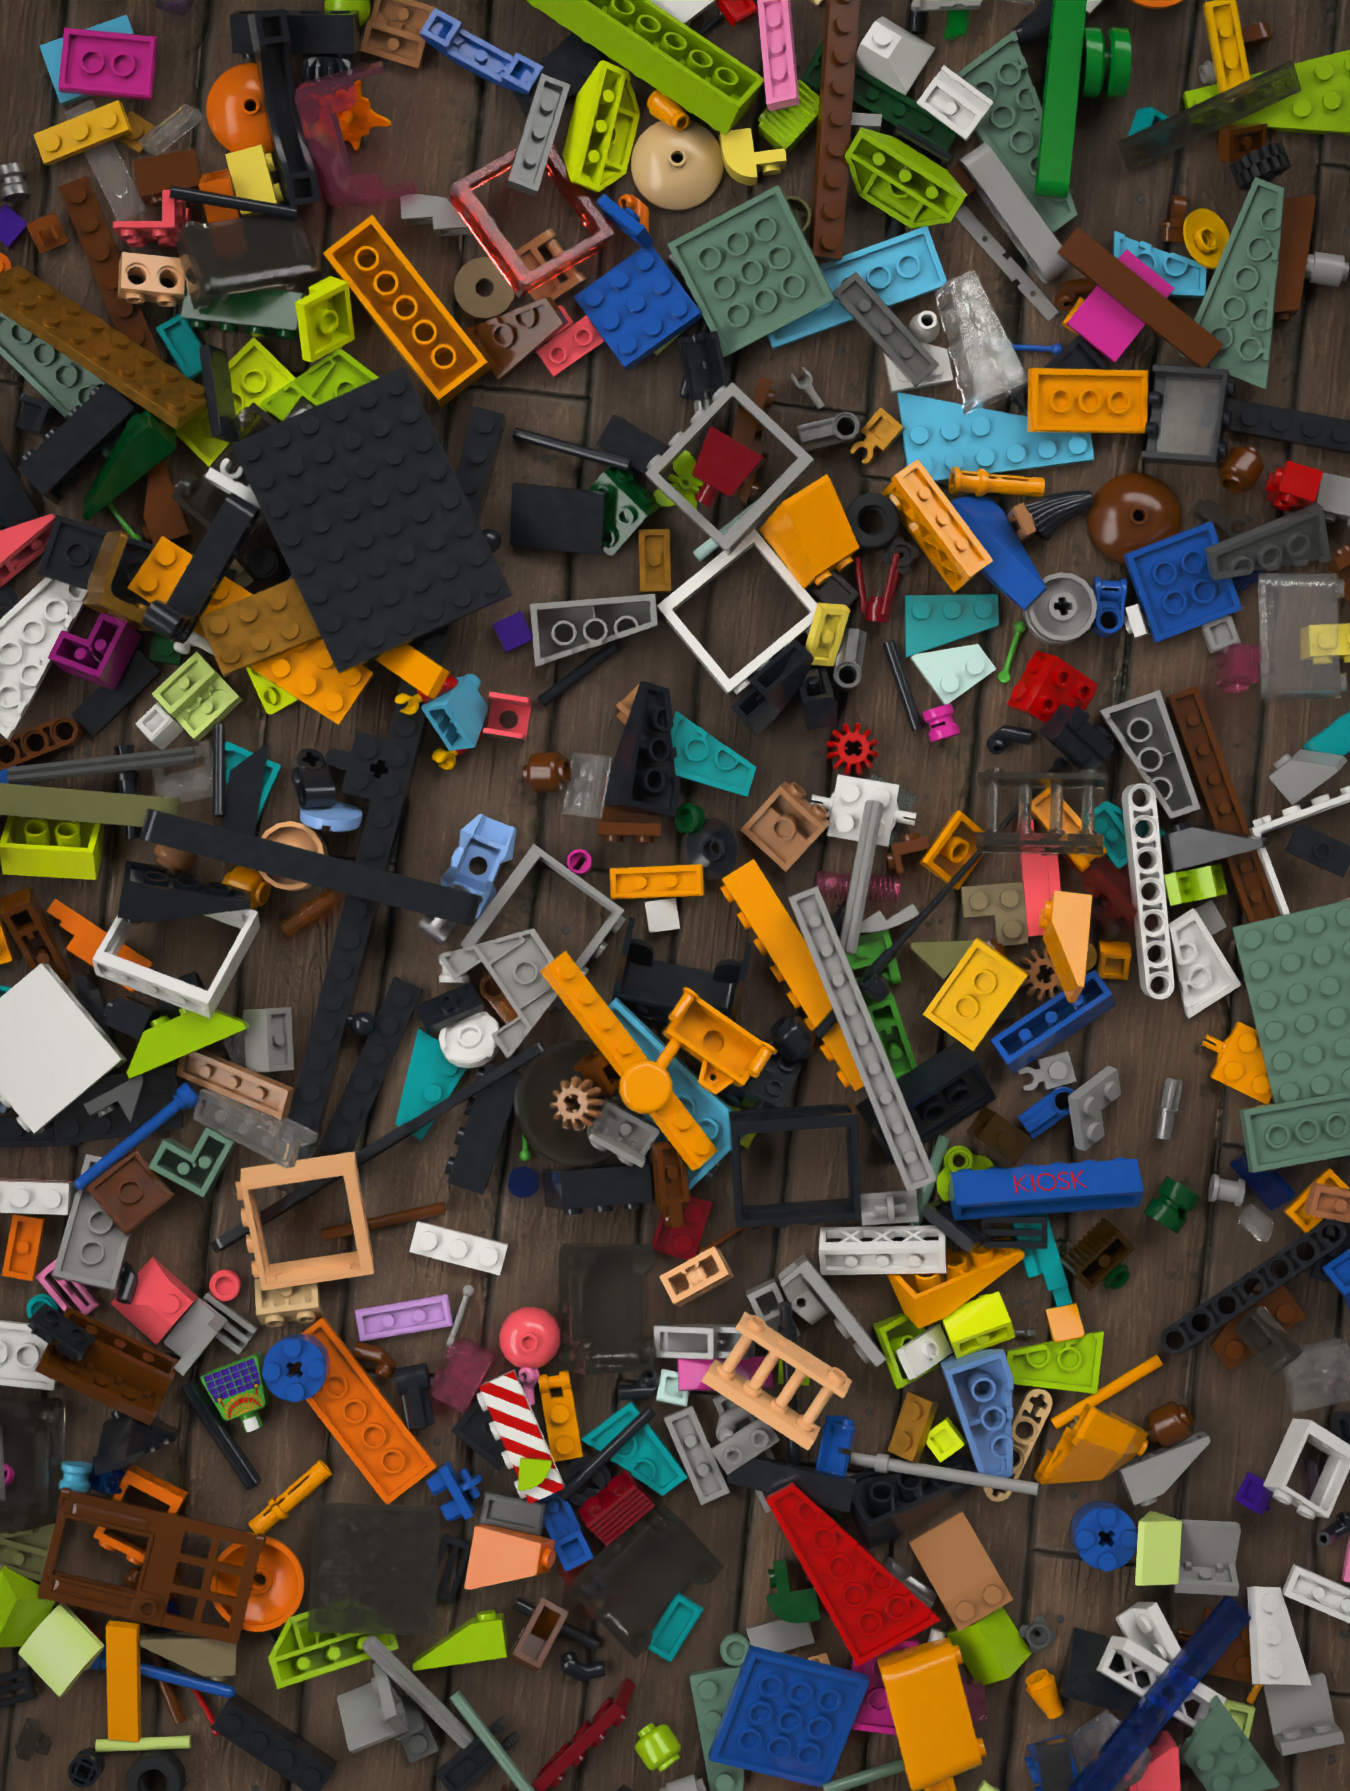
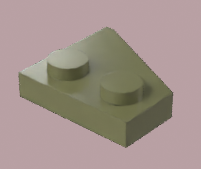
[0,1521,56,1582]

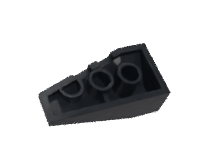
[604,681,681,818]
[94,1410,180,1475]
[1057,1627,1186,1722]

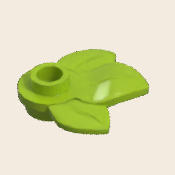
[936,1145,995,1202]

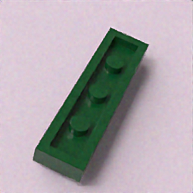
[853,66,957,152]

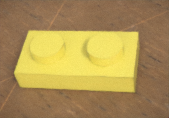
[805,603,850,666]

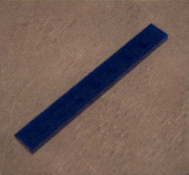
[1068,1595,1251,1791]

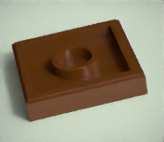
[85,1148,175,1237]

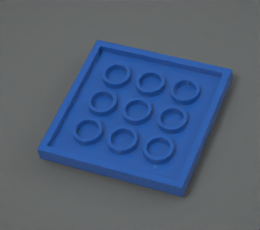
[708,1645,870,1788]

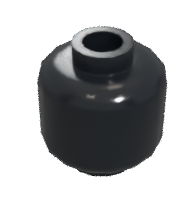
[770,1015,816,1061]

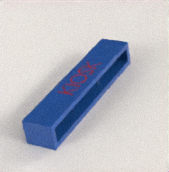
[948,1157,1144,1221]

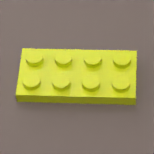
[176,337,296,469]

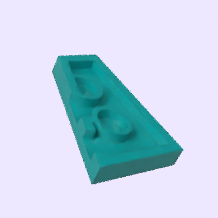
[904,594,999,658]
[671,711,756,797]
[395,1028,467,1141]

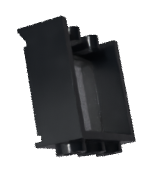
[1141,364,1236,469]

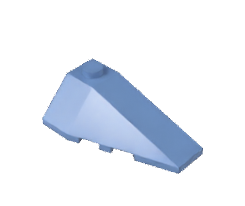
[939,1349,1014,1478]

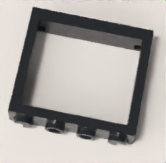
[728,1102,861,1230]

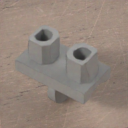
[860,1190,919,1226]

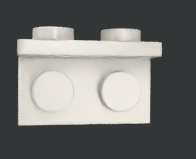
[1116,1601,1186,1673]

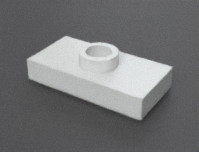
[895,1324,953,1380]

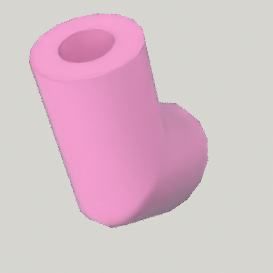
[517,1367,540,1405]

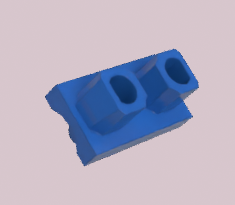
[426,1460,483,1522]

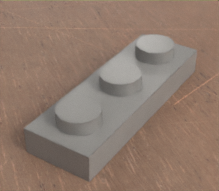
[664,1405,730,1505]

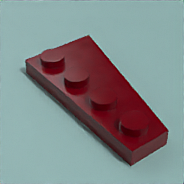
[532,1677,636,1791]

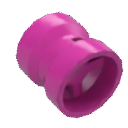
[922,704,961,742]

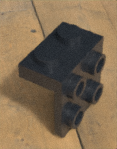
[717,1034,803,1110]

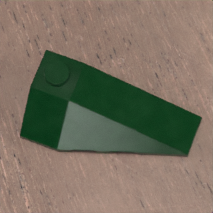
[82,410,176,520]

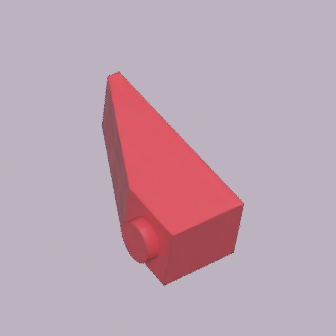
[0,514,56,588]

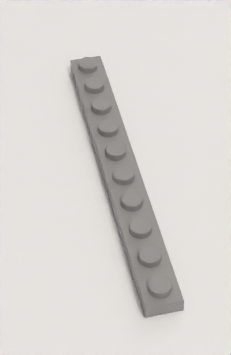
[788,886,937,1193]

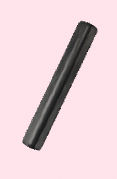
[181,1380,261,1490]

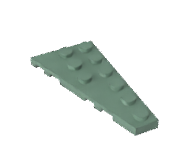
[956,30,1078,234]

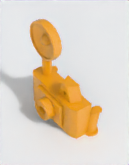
[619,987,777,1114]

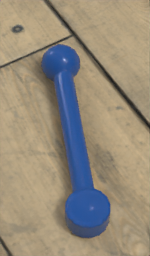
[998,340,1063,355]

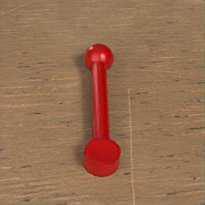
[190,1689,221,1736]

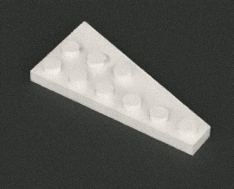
[0,578,88,741]

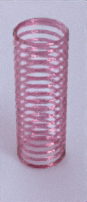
[816,870,900,903]

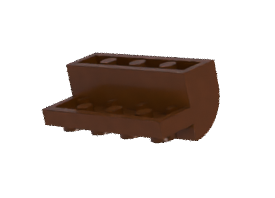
[35,1306,179,1426]

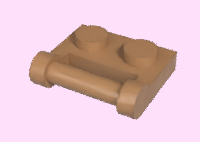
[506,228,587,302]

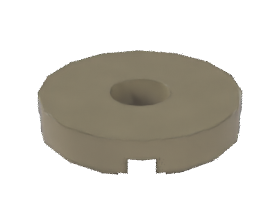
[454,257,516,321]

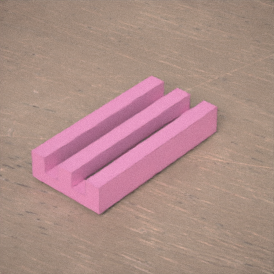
[35,1259,101,1316]

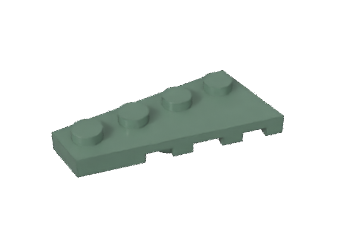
[689,1665,744,1791]

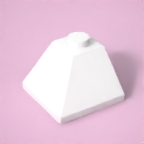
[855,16,935,96]

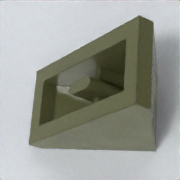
[909,940,974,979]

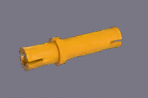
[248,1459,333,1534]

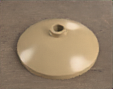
[631,120,724,211]

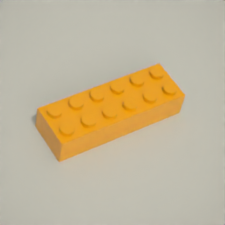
[323,215,490,407]

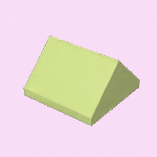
[1135,1511,1182,1586]

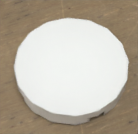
[439,1011,500,1068]

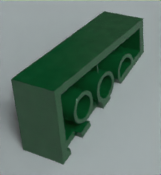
[181,281,306,342]

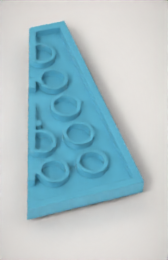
[608,997,746,1190]

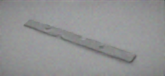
[955,205,1059,321]

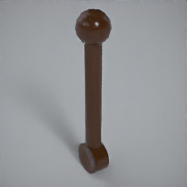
[697,1227,751,1255]

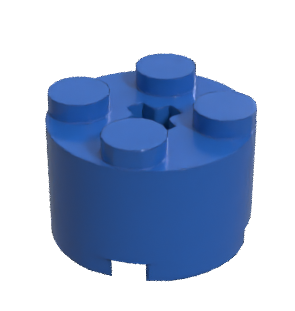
[262,1334,330,1402]
[1071,1501,1138,1572]

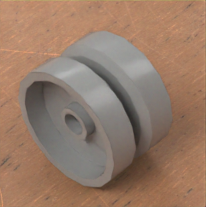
[1023,572,1097,646]

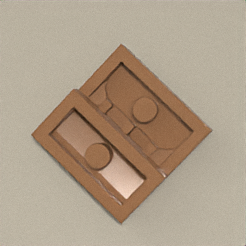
[360,0,439,69]

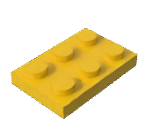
[923,938,1029,1051]

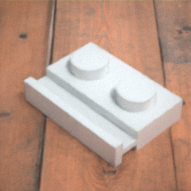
[916,65,994,141]

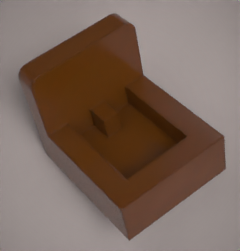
[885,832,930,876]

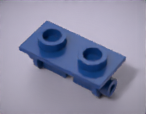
[816,1415,856,1477]

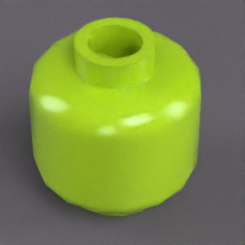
[635,1722,681,1773]

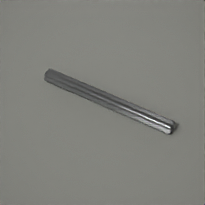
[7,747,196,784]

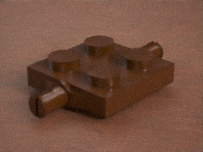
[1176,1607,1256,1685]

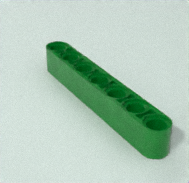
[1035,0,1087,198]

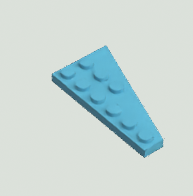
[896,392,1094,482]

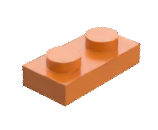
[2,1213,46,1281]

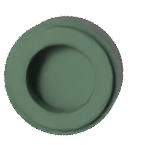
[720,1632,750,1666]

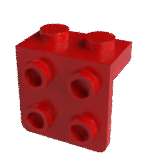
[1006,650,1097,724]

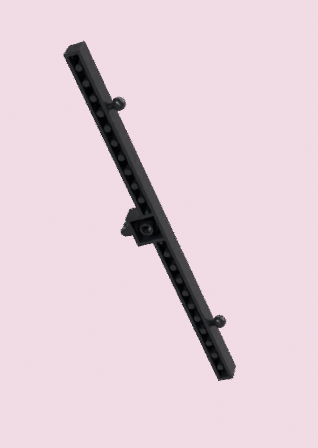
[284,406,506,1142]

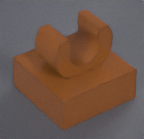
[26,211,69,254]

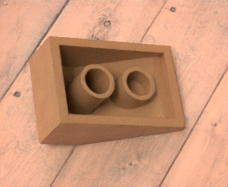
[909,1511,1013,1631]

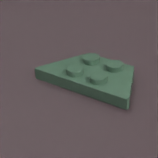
[1179,1695,1280,1791]

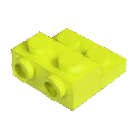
[295,276,355,363]

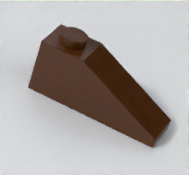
[142,457,194,545]
[0,886,71,981]

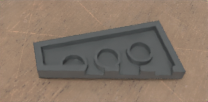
[1204,503,1332,580]

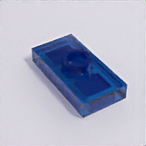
[1229,1152,1296,1211]

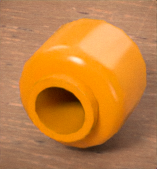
[222,866,271,910]

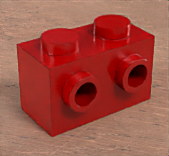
[1264,461,1324,512]

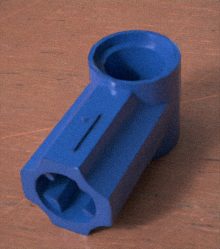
[1017,1085,1074,1139]

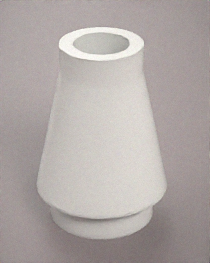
[909,311,940,343]

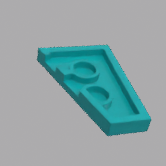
[581,1400,688,1496]

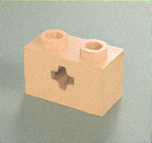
[659,1246,734,1307]

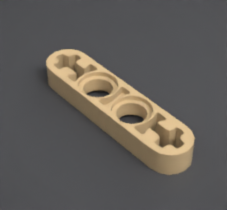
[983,1387,1053,1502]

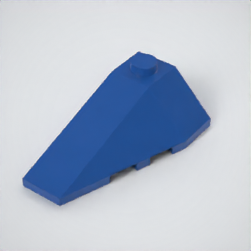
[950,493,1047,611]

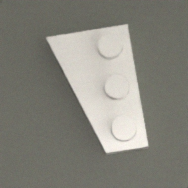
[1169,908,1241,1018]
[1247,1586,1311,1686]

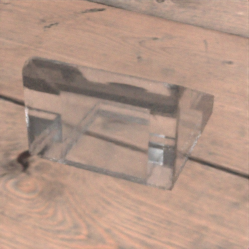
[1237,1204,1274,1243]

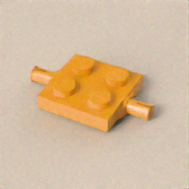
[1201,1021,1272,1104]

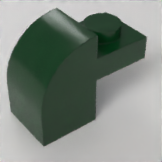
[766,1560,820,1624]

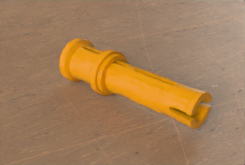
[948,466,1045,497]

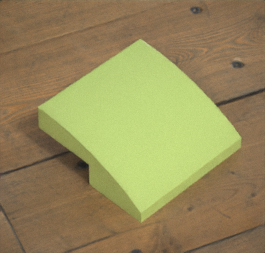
[152,651,243,742]
[18,1603,105,1697]

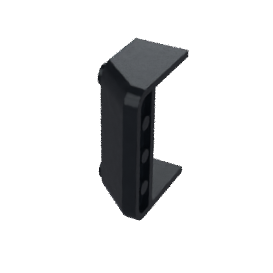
[612,917,753,1026]

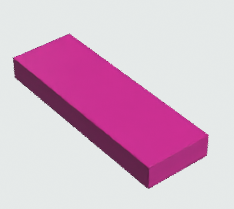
[677,1357,773,1391]

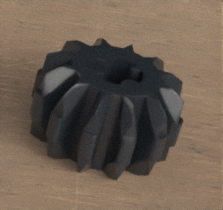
[301,57,354,93]

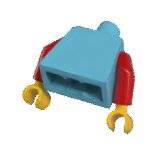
[395,674,488,770]

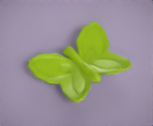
[653,450,703,509]

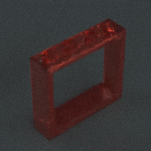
[447,144,614,298]

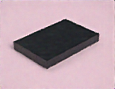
[510,482,606,555]

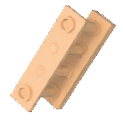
[701,1312,852,1450]

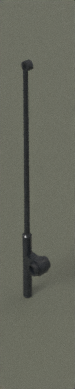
[812,757,1067,1040]

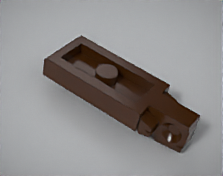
[651,1140,690,1228]

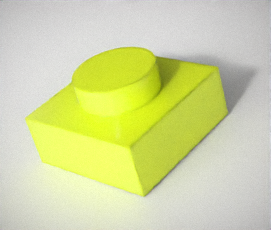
[926,1417,967,1463]

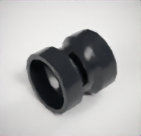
[68,1748,105,1788]

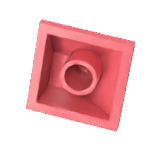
[110,1257,199,1345]
[1127,1731,1181,1791]

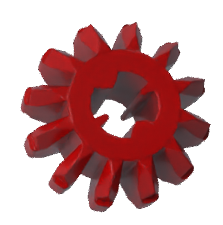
[826,723,879,776]

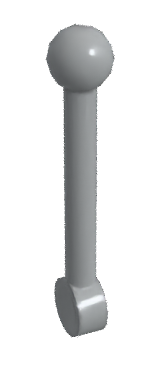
[446,1284,475,1348]

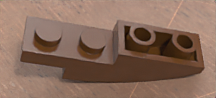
[732,377,776,508]

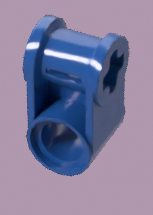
[1091,576,1127,638]

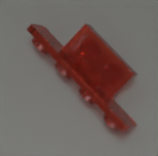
[1060,841,1158,932]

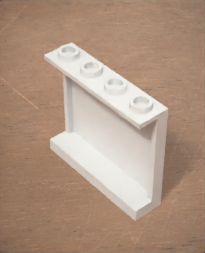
[0,963,128,1133]

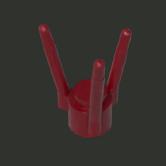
[854,552,900,623]

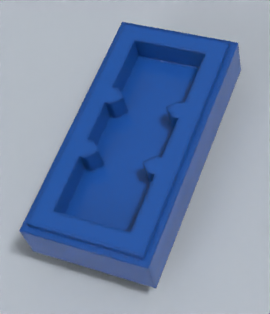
[597,194,654,250]

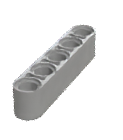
[958,142,1072,284]

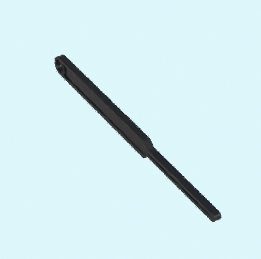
[211,1041,546,1253]

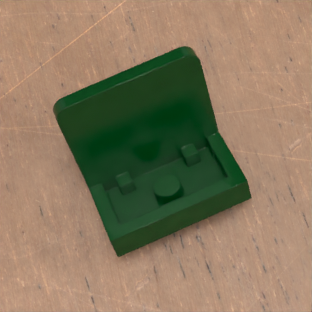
[588,467,661,555]

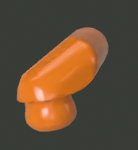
[618,194,649,233]

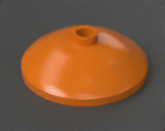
[206,63,300,154]
[210,1536,305,1632]

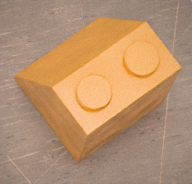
[759,474,860,589]

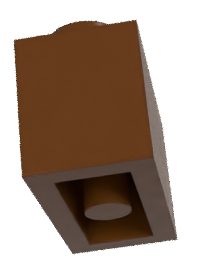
[133,149,202,207]

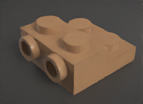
[740,781,831,872]

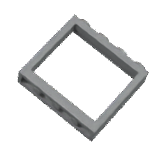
[645,382,815,556]
[460,844,626,1011]

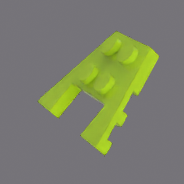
[260,348,379,422]

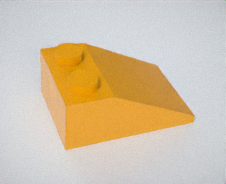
[1038,890,1092,1003]

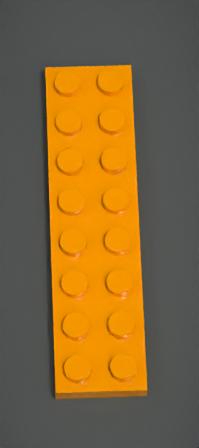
[127,536,374,726]

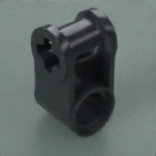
[291,748,336,809]

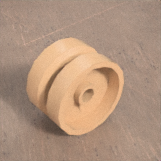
[259,821,329,891]

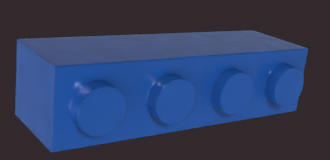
[991,970,1116,1074]

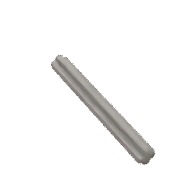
[840,800,883,954]
[362,1635,474,1749]

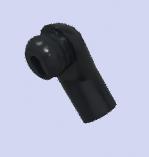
[1316,1512,1350,1547]

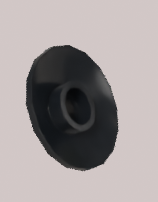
[686,818,740,880]

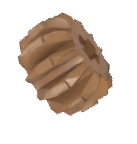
[1021,948,1063,1001]
[550,1077,605,1131]

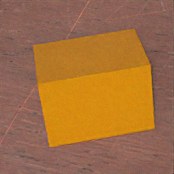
[918,810,989,890]

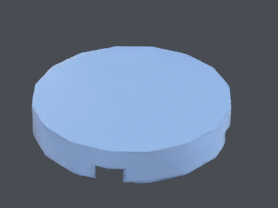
[299,801,362,832]

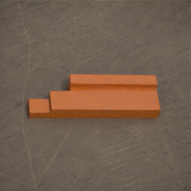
[46,899,154,995]

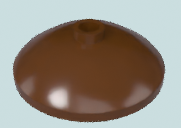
[1088,473,1182,565]

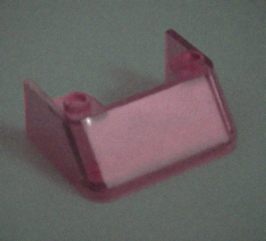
[295,61,417,207]

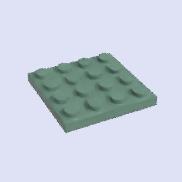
[667,185,835,357]

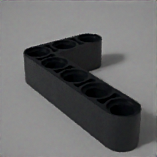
[142,493,260,644]

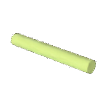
[95,1735,192,1752]

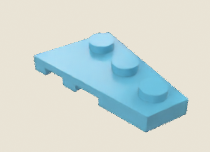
[1112,231,1207,299]

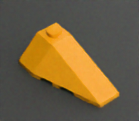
[887,1237,1025,1329]

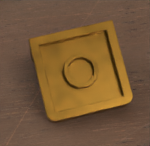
[83,531,153,631]

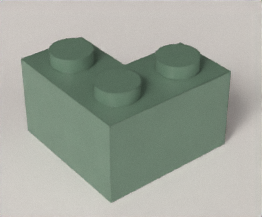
[148,1125,239,1198]

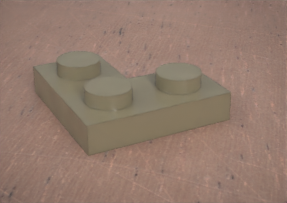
[960,882,1029,946]

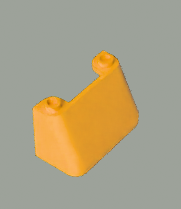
[876,1637,987,1791]

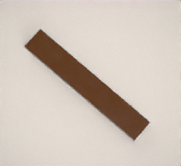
[1057,227,1224,368]

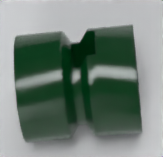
[1143,1175,1201,1234]

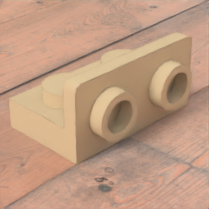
[254,1279,323,1327]

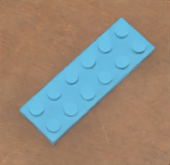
[767,226,948,350]

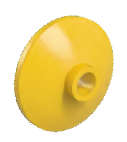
[1183,208,1230,269]

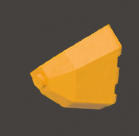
[1034,1403,1149,1484]

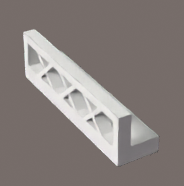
[819,1225,946,1275]
[1097,1636,1226,1728]

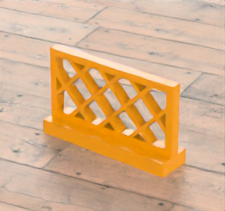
[881,459,993,593]

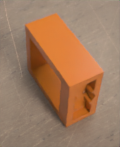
[93,1464,188,1566]

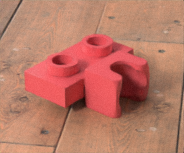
[536,305,604,377]

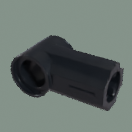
[395,1363,435,1429]

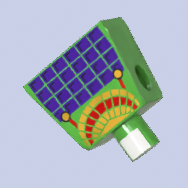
[200,1352,270,1433]

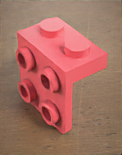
[113,190,191,248]

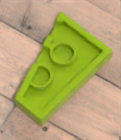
[1005,1330,1104,1394]

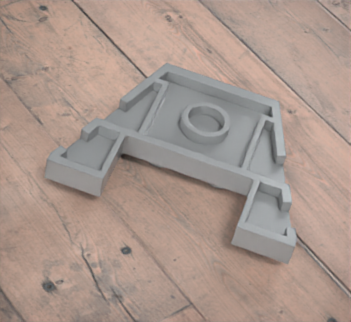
[438,928,558,1058]

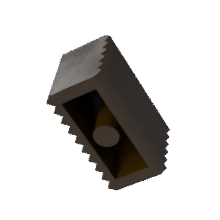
[1060,1218,1136,1291]

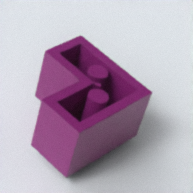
[48,612,142,691]

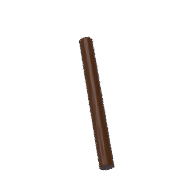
[321,1202,446,1241]
[132,1620,186,1725]

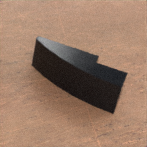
[731,639,814,737]

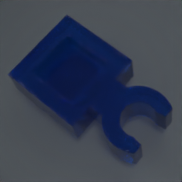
[90,1456,124,1494]

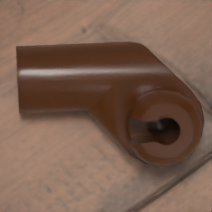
[353,1341,396,1379]

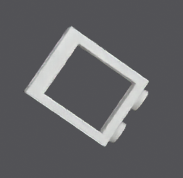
[1263,1418,1350,1520]

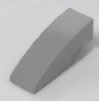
[400,194,497,237]
[654,1324,755,1360]

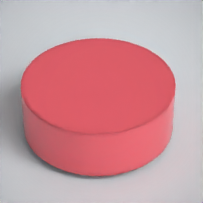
[209,1269,242,1301]

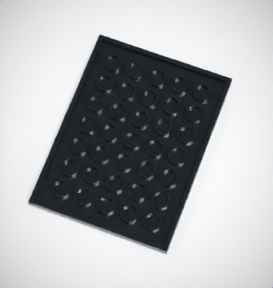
[231,367,512,675]

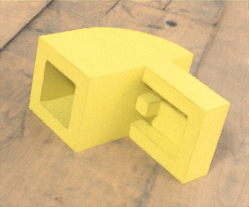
[719,128,787,185]

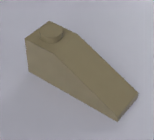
[140,1632,236,1681]

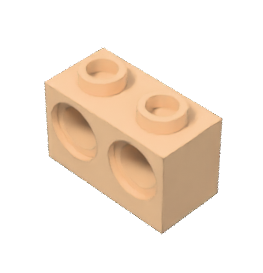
[118,252,185,307]

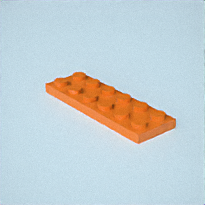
[290,1316,437,1505]

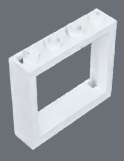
[657,529,817,695]
[1249,785,1350,915]
[92,909,260,1019]

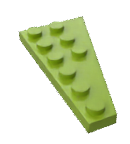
[1182,49,1350,136]

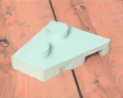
[910,644,996,705]

